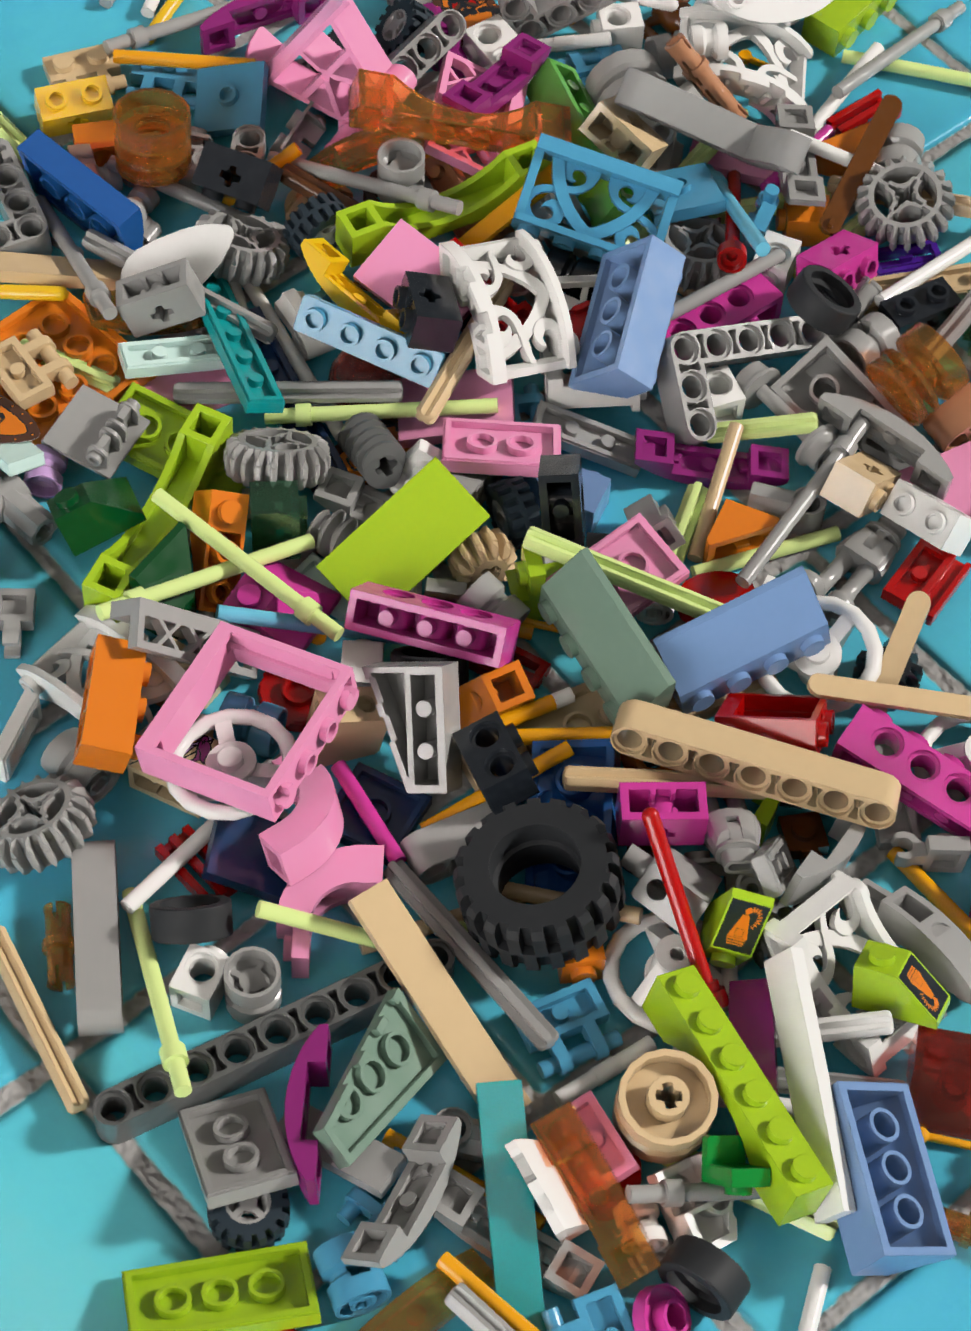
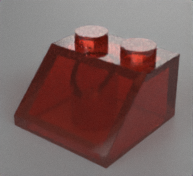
[906,1025,971,1140]

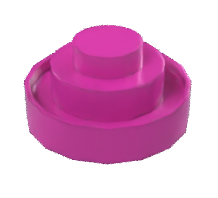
[632,1283,692,1331]

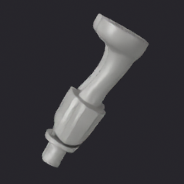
[804,515,907,626]
[704,797,761,874]

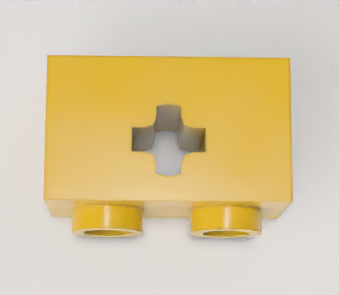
[34,75,114,138]

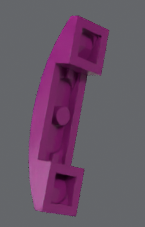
[199,0,325,55]
[441,32,551,117]
[634,428,789,490]
[729,978,779,1157]
[284,1024,333,1205]

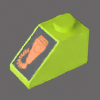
[700,887,775,969]
[851,940,951,1030]

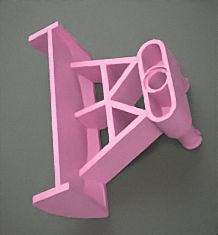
[245,0,417,162]

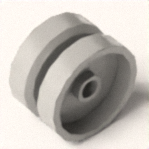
[585,48,667,106]

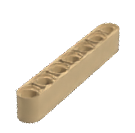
[610,699,901,829]

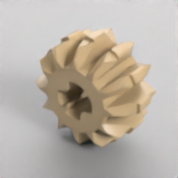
[447,526,517,590]

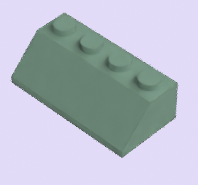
[538,547,676,725]

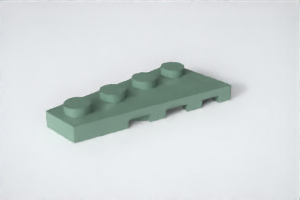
[313,987,447,1169]

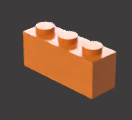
[73,634,152,774]

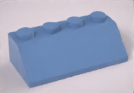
[568,234,686,399]
[652,566,831,714]
[831,1081,957,1276]

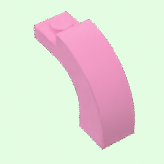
[258,755,344,887]
[276,845,384,978]

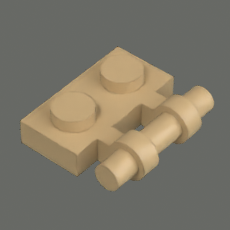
[42,44,128,95]
[0,328,79,410]

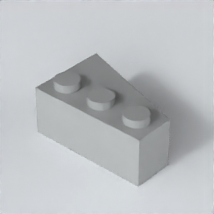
[362,661,463,794]

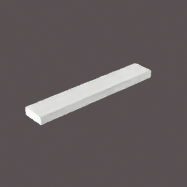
[764,947,856,1224]

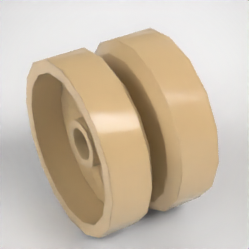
[612,1048,719,1164]

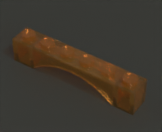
[349,68,572,163]

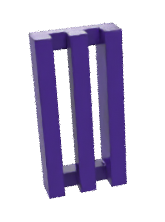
[877,240,941,276]

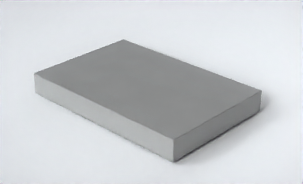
[177,1087,299,1210]

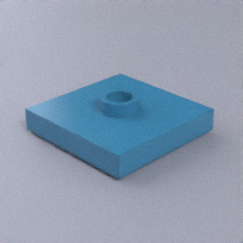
[194,61,269,137]
[647,162,726,226]

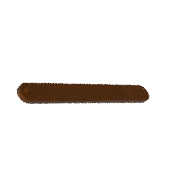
[819,94,902,236]

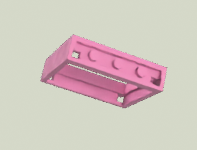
[134,621,359,822]

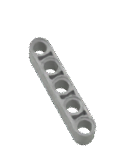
[71,839,124,1037]

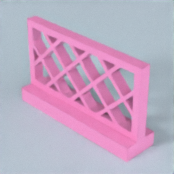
[423,51,528,176]

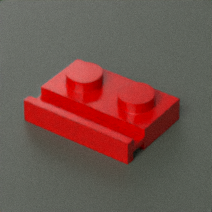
[880,538,971,626]

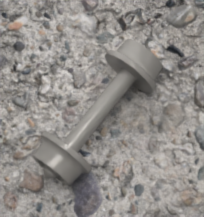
[735,361,838,472]

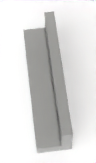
[110,597,260,680]

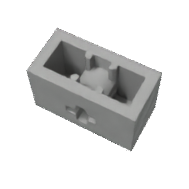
[115,258,206,338]

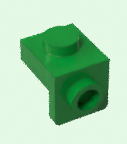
[701,1134,771,1196]

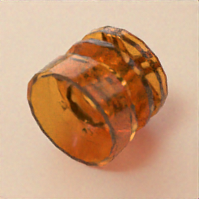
[112,88,192,187]
[865,322,970,426]

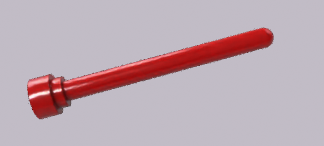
[717,170,747,274]
[642,807,729,1009]

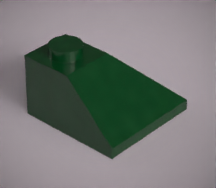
[46,477,147,556]
[129,521,197,640]

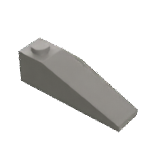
[770,335,914,471]

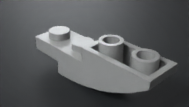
[838,878,971,1005]

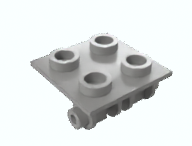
[41,384,150,479]

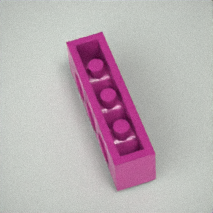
[665,273,784,357]
[344,581,521,668]
[831,704,971,843]

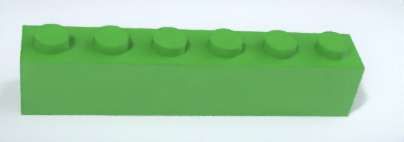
[526,57,636,227]

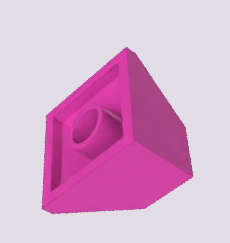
[222,561,342,651]

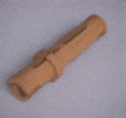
[664,33,748,118]

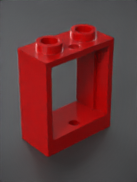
[714,693,835,753]

